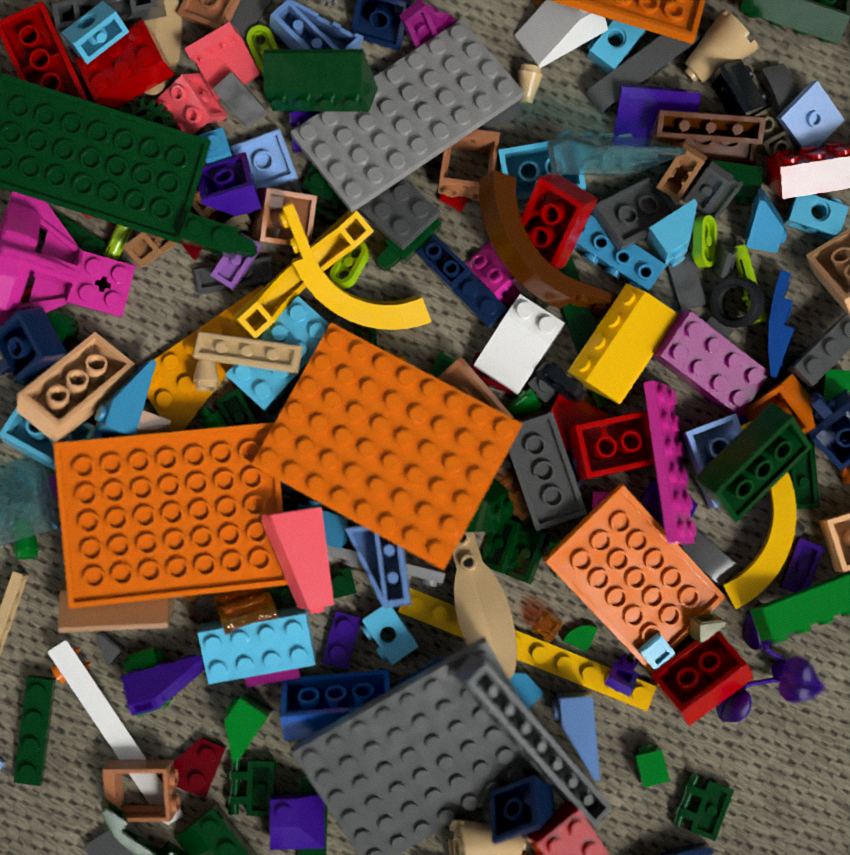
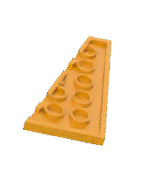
[147,285,264,432]

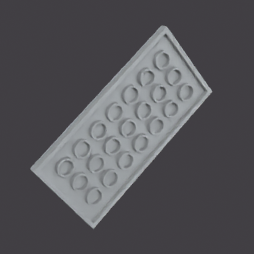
[290,19,524,213]

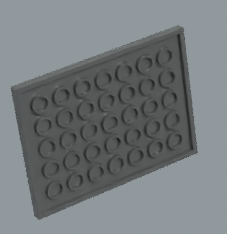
[291,636,539,855]

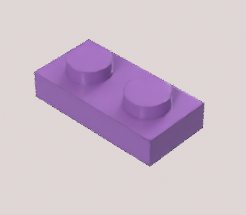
[210,232,262,291]

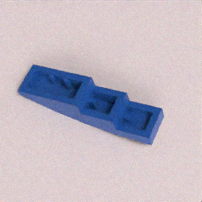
[768,270,794,384]

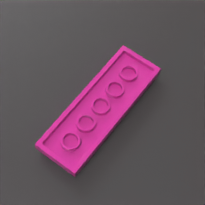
[644,380,697,545]

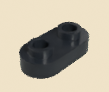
[535,361,585,403]

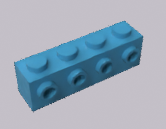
[573,215,666,293]

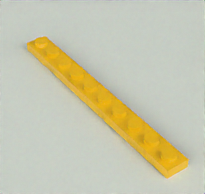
[398,588,657,711]

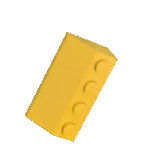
[567,284,679,404]

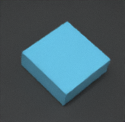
[638,632,676,671]

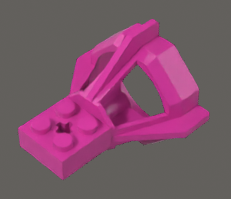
[0,191,135,326]

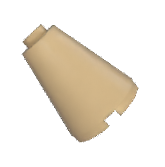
[684,9,759,83]
[449,819,526,855]

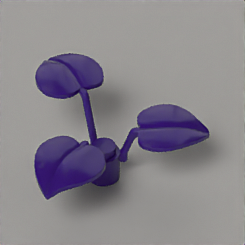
[716,602,826,722]

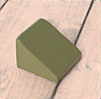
[690,613,726,643]

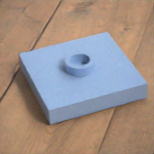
[776,81,845,150]
[230,128,298,189]

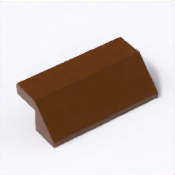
[649,109,766,166]

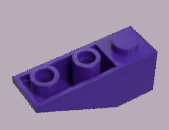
[121,655,205,716]

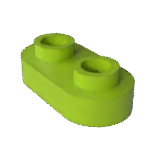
[247,25,278,75]
[691,215,717,268]
[330,241,370,289]

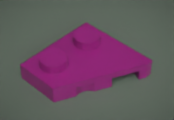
[399,0,457,49]

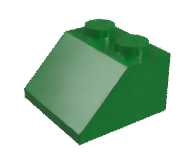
[224,693,272,763]

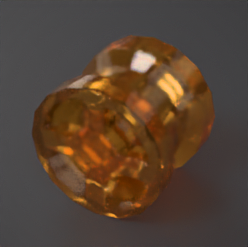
[531,609,564,643]

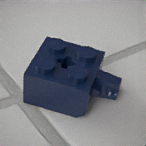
[0,307,67,384]
[807,389,850,470]

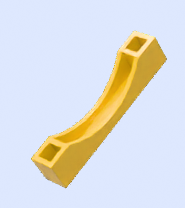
[232,210,374,339]

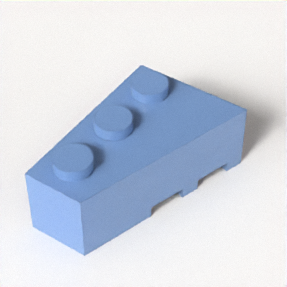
[269,0,364,49]
[345,526,412,609]

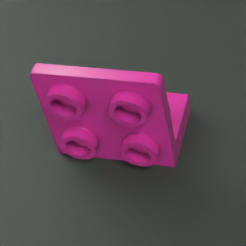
[464,241,527,307]

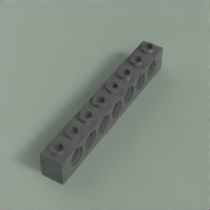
[452,654,612,827]

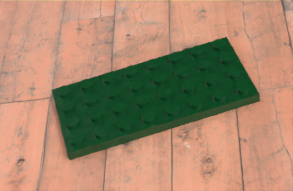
[0,73,212,244]

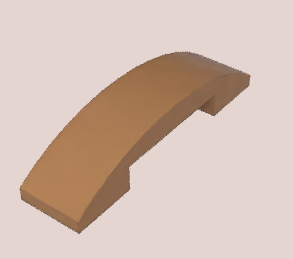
[123,187,216,268]

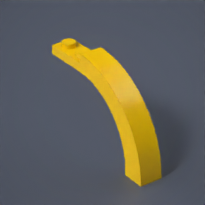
[279,201,432,330]
[722,422,796,609]

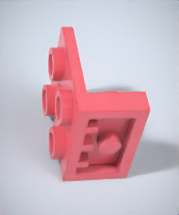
[184,22,261,100]
[155,73,228,135]

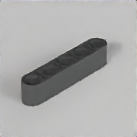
[586,31,703,114]

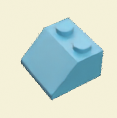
[646,199,697,268]

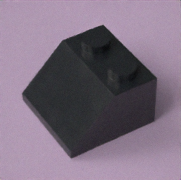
[709,59,767,116]

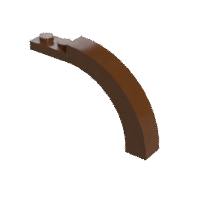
[479,170,618,314]

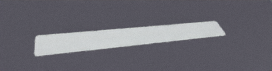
[48,641,183,825]

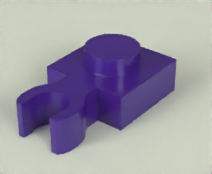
[605,653,639,697]

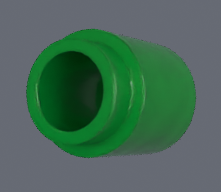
[124,646,166,674]

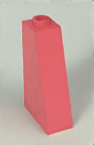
[261,507,334,614]

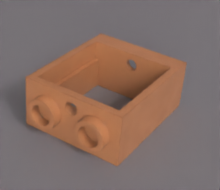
[438,129,500,201]
[103,760,180,822]

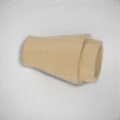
[517,64,543,104]
[192,360,219,391]

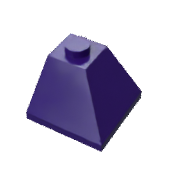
[198,152,262,216]
[270,793,325,850]

